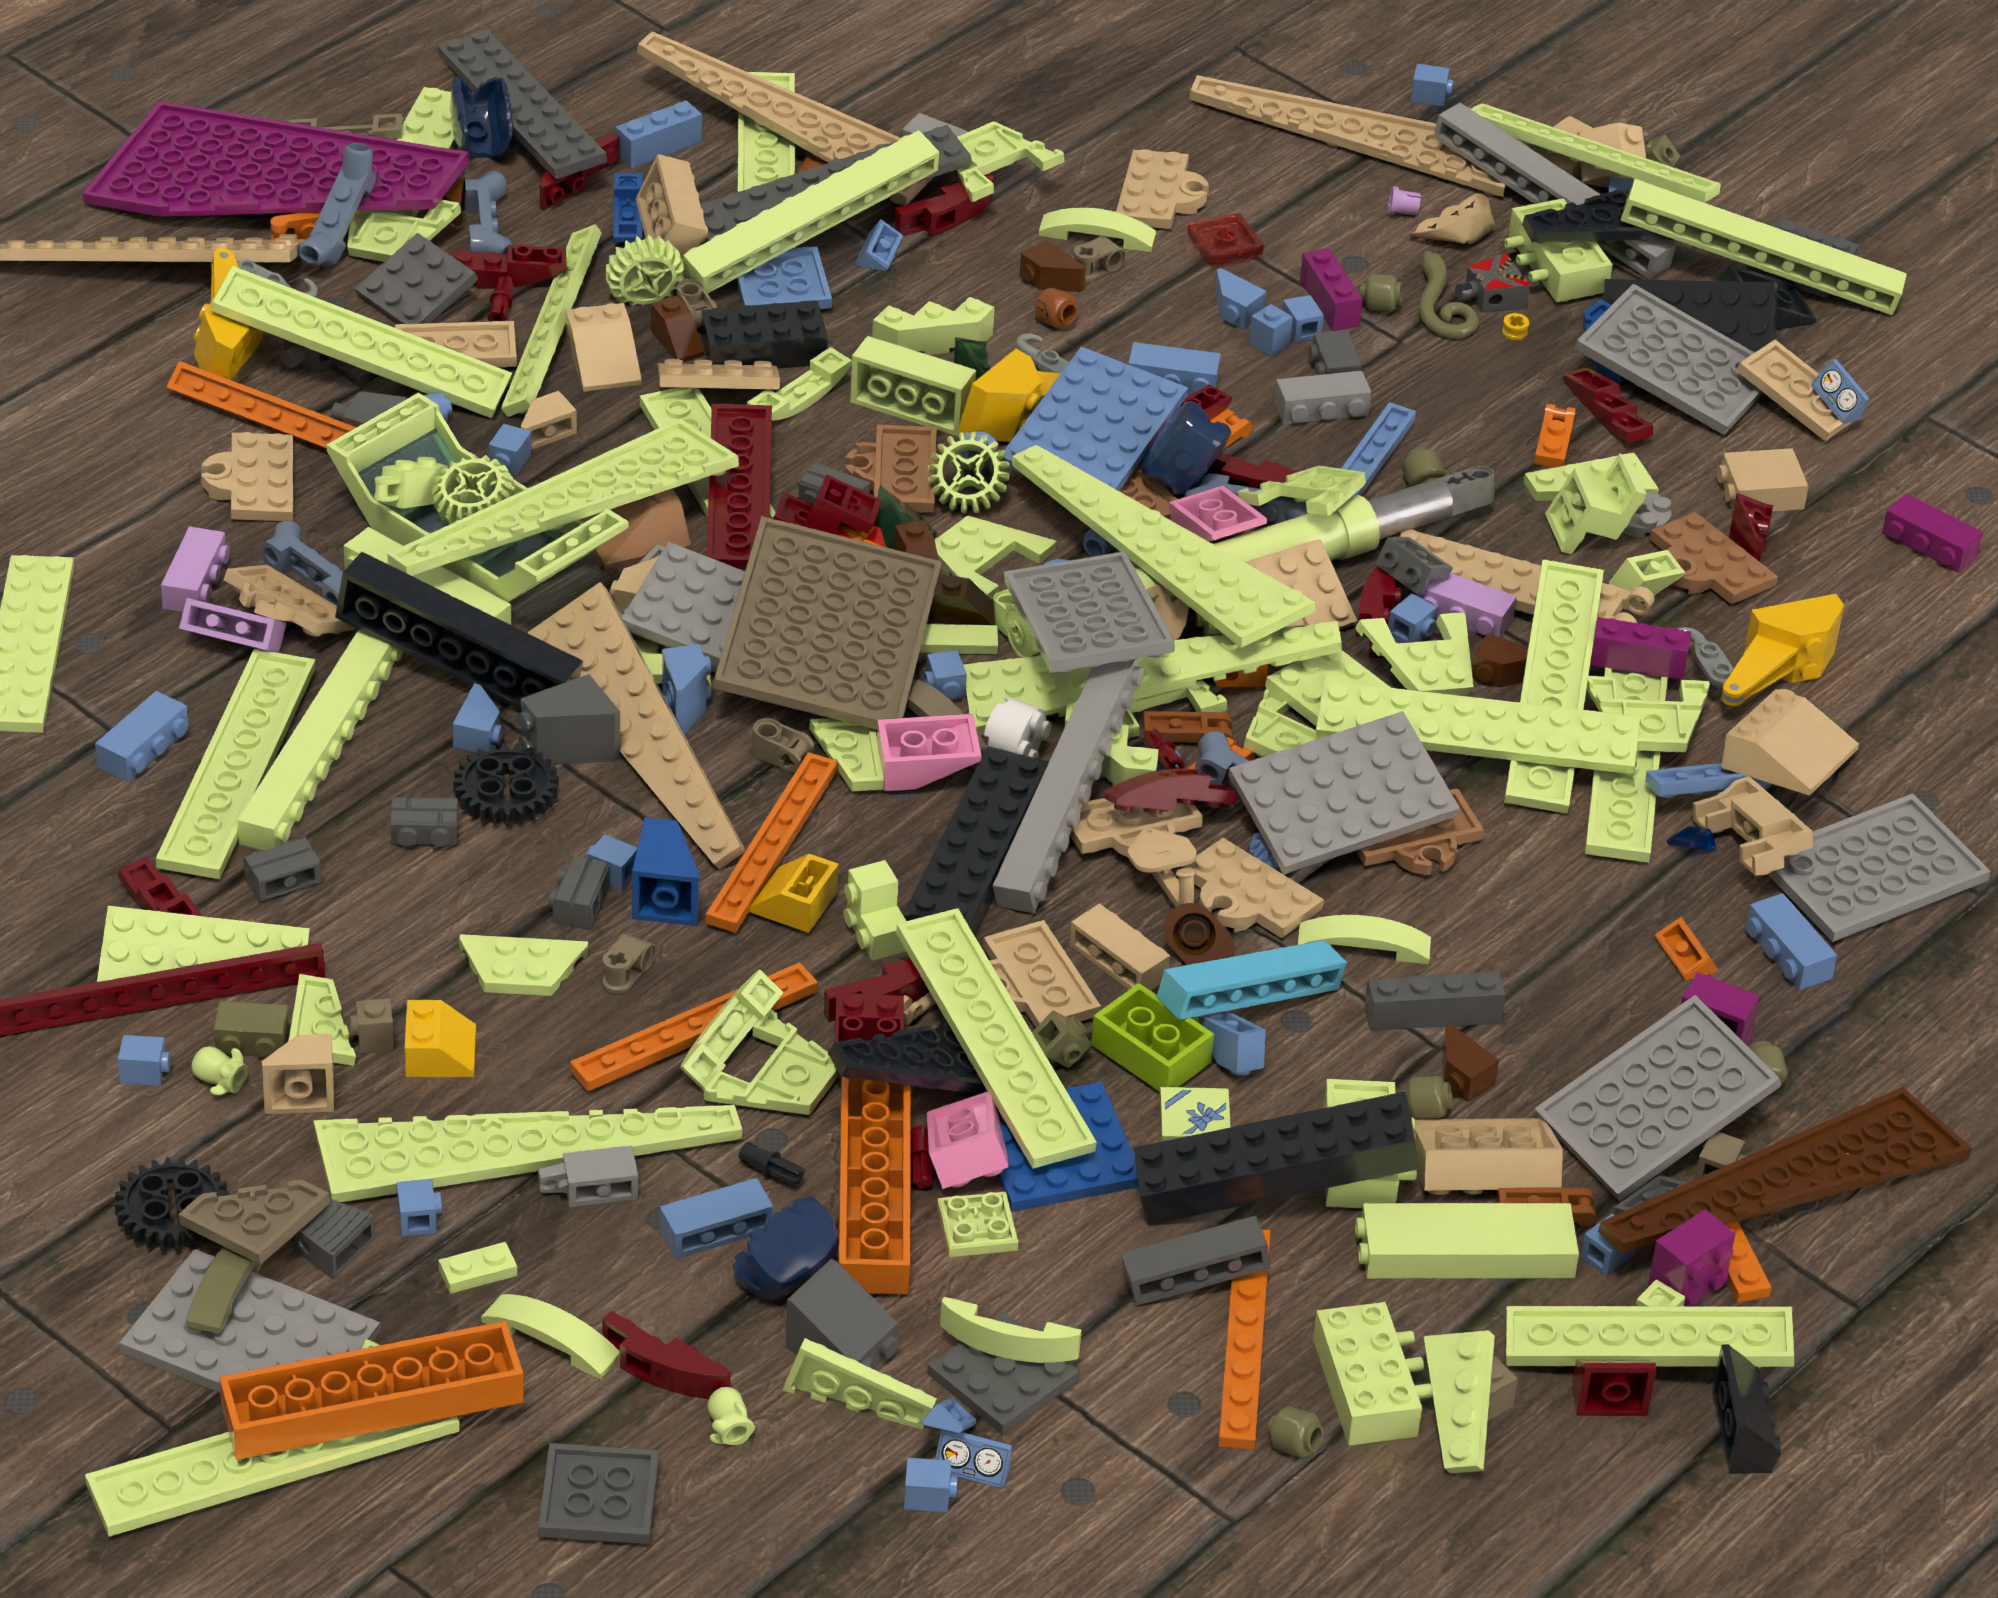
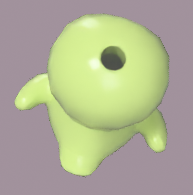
[192,1046,249,1095]
[707,1387,755,1445]

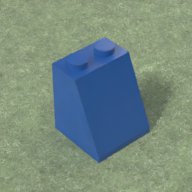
[632,817,699,926]

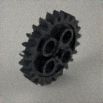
[453,743,559,826]
[114,1157,229,1251]

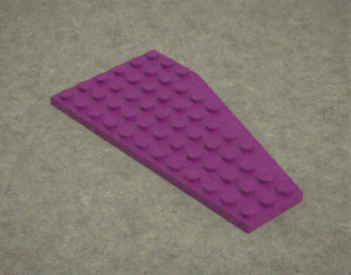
[82,101,470,217]

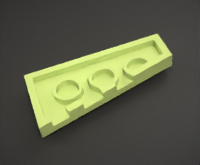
[1524,453,1659,501]
[782,1338,937,1430]

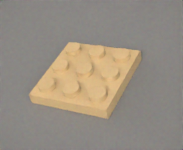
[1245,539,1357,630]

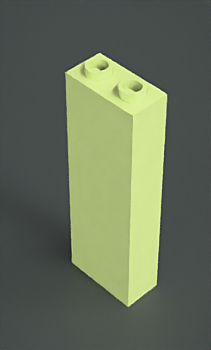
[1355,1203,1579,1279]

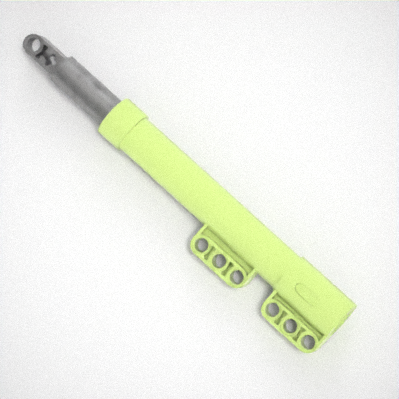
[993,466,1494,658]

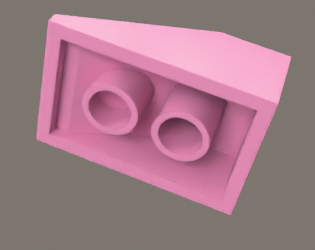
[1169,485,1267,541]
[877,714,981,791]
[927,1092,1008,1189]

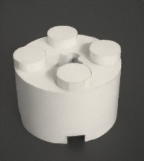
[982,696,1051,759]

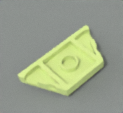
[459,934,588,996]

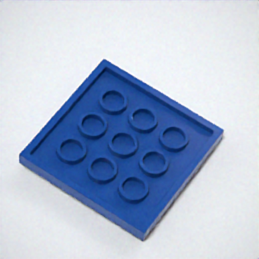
[996,1082,1139,1212]

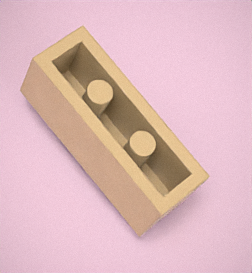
[1070,903,1170,991]

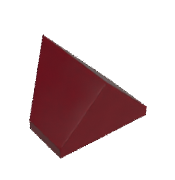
[1729,493,1773,562]

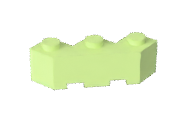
[872,297,995,355]
[1065,698,1159,787]

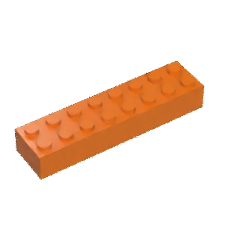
[838,1077,910,1294]
[219,1321,524,1460]

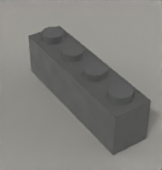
[1364,971,1505,1031]
[1121,1216,1271,1306]

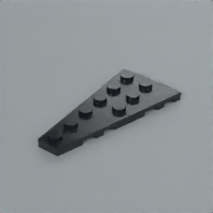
[1522,190,1675,243]
[1604,279,1778,353]
[828,1022,988,1094]

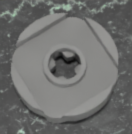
[1622,491,1671,538]

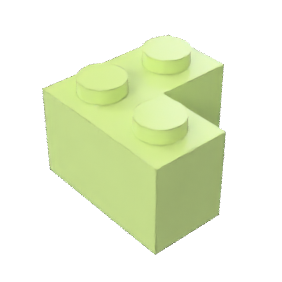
[843,860,906,961]

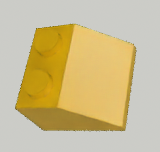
[405,1000,476,1077]

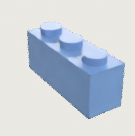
[615,100,702,168]
[1129,342,1221,395]
[95,691,189,782]
[1746,893,1837,990]
[659,1178,773,1259]

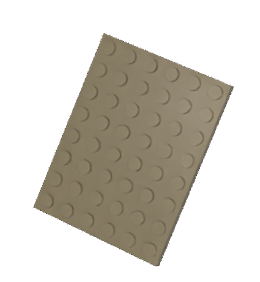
[712,516,942,729]

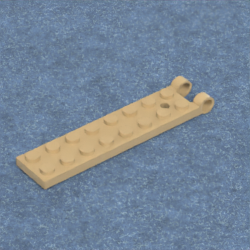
[1395,529,1655,630]

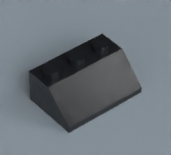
[1712,1344,1781,1474]

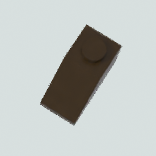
[932,574,995,625]

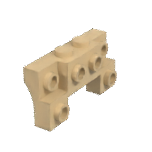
[1693,776,1813,876]

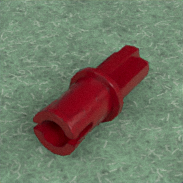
[487,276,514,322]
[1143,728,1185,770]
[910,1125,933,1190]

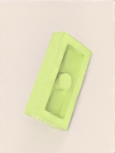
[438,1242,517,1294]

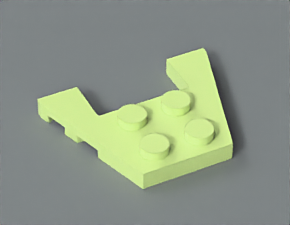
[956,121,1064,202]
[347,200,461,262]
[1238,466,1366,516]
[935,516,1057,600]
[1355,612,1473,696]
[1586,676,1710,752]
[1123,680,1227,738]
[1244,689,1319,757]
[704,1009,840,1115]

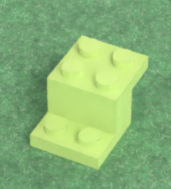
[1545,453,1647,554]

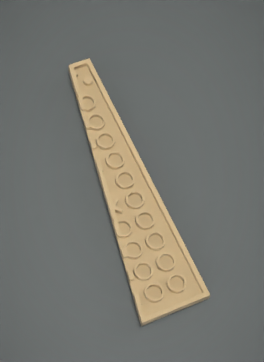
[637,32,933,206]
[1189,75,1521,197]
[0,234,306,262]
[527,582,746,870]

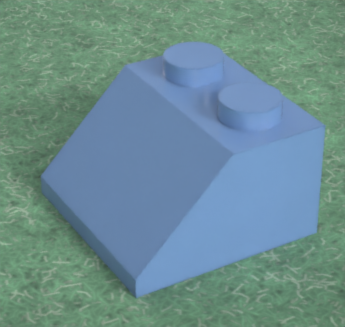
[662,644,711,735]

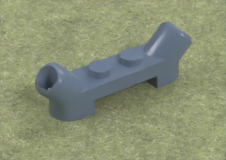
[298,143,377,267]
[464,171,513,254]
[1184,474,1309,524]
[261,521,343,606]
[1195,731,1249,789]

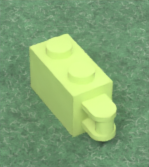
[374,457,448,509]

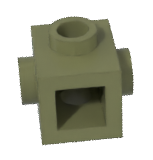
[1644,134,1681,167]
[1032,1010,1092,1068]

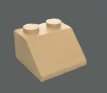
[1577,122,1646,188]
[262,1034,334,1114]

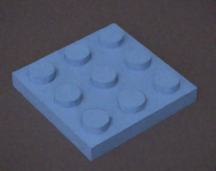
[736,246,832,309]

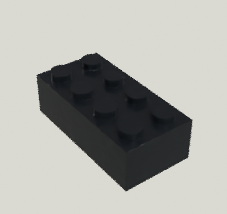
[701,301,828,369]

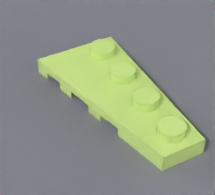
[1424,1330,1495,1473]

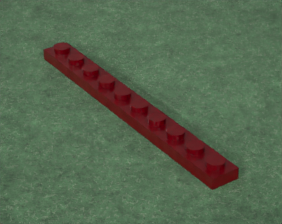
[0,943,326,1036]

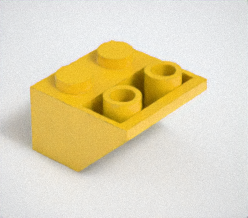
[749,854,839,933]

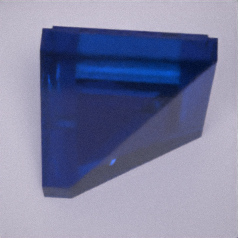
[1667,826,1716,850]

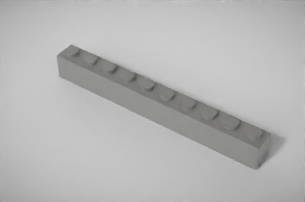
[1434,103,1677,280]
[993,658,1144,913]

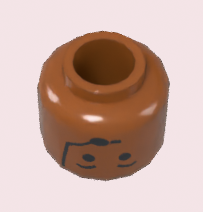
[1035,288,1078,329]

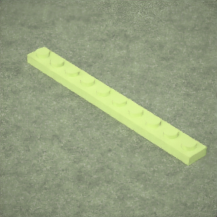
[1471,103,1721,203]
[501,224,602,417]

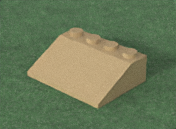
[1721,689,1859,795]
[1414,1118,1563,1195]

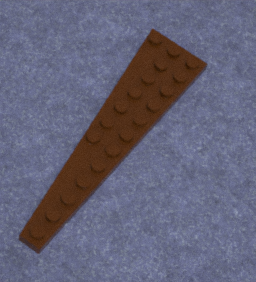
[1598,1087,1972,1253]

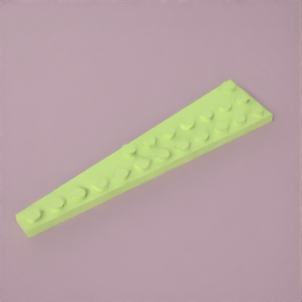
[387,419,739,576]
[1012,445,1315,648]
[963,621,1342,735]
[314,1105,742,1202]

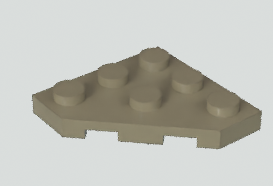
[178,1179,330,1265]

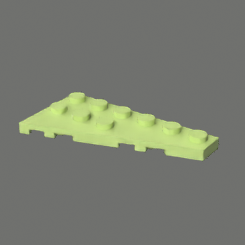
[97,906,310,982]

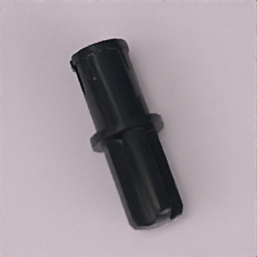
[738,1141,805,1185]

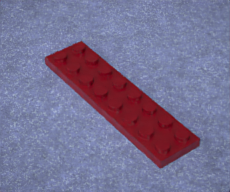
[706,404,772,569]

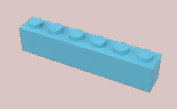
[1157,940,1347,1020]

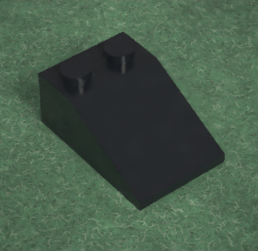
[1718,265,1817,330]

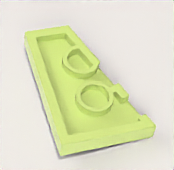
[809,718,884,791]
[289,974,356,1066]

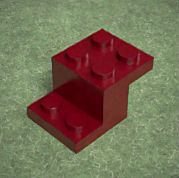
[773,474,882,534]

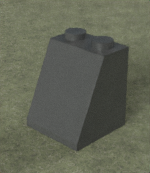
[518,674,620,765]
[786,1259,899,1370]

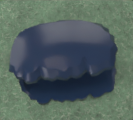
[450,76,513,158]
[1141,401,1232,499]
[732,1196,839,1302]

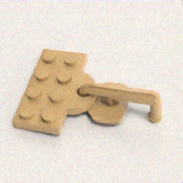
[1069,798,1202,907]

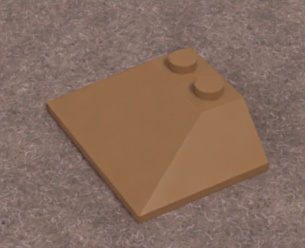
[579,488,692,570]

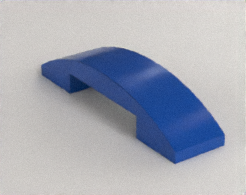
[613,173,643,242]

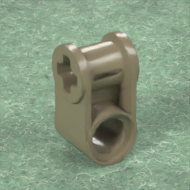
[1073,236,1126,283]
[677,279,717,328]
[751,718,815,773]
[602,933,656,994]

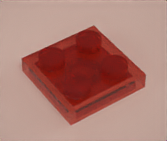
[1187,213,1264,266]

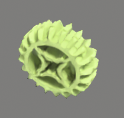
[606,234,684,306]
[928,432,1010,514]
[432,454,516,525]

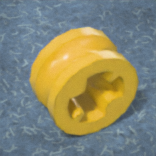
[1502,313,1529,341]

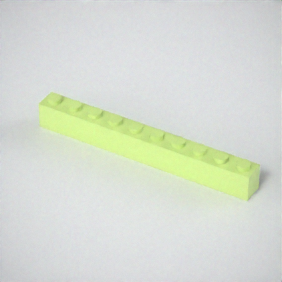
[683,130,939,293]
[1621,179,1907,315]
[237,630,403,851]

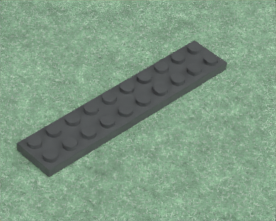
[437,30,607,179]
[700,125,972,243]

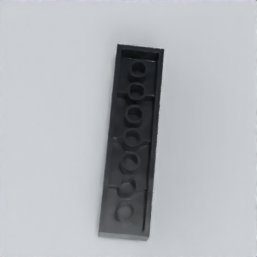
[335,552,583,710]
[904,746,1049,936]
[1134,1091,1421,1225]

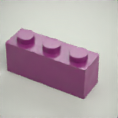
[1300,248,1362,331]
[1882,493,1983,573]
[1590,617,1691,680]

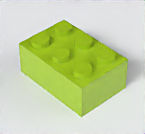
[1091,983,1214,1092]

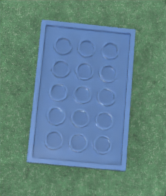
[1001,346,1188,491]

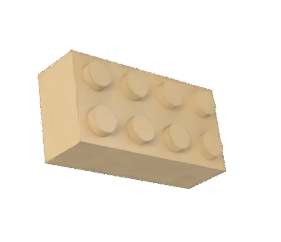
[636,154,708,261]

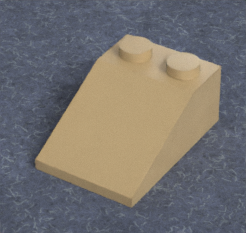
[566,303,642,392]

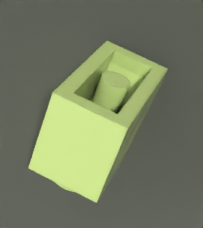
[1609,550,1685,602]

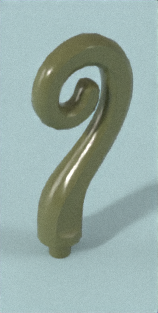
[1419,251,1479,339]

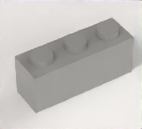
[1274,371,1371,425]

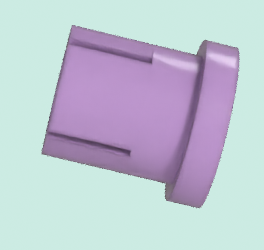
[1387,186,1421,216]

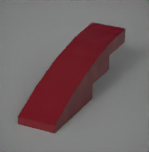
[1563,367,1654,443]
[118,856,202,916]

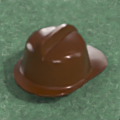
[1163,903,1235,965]

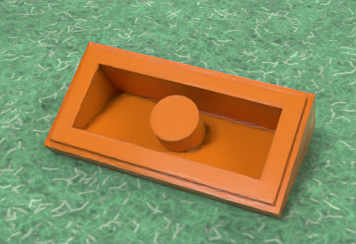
[1654,917,1719,981]

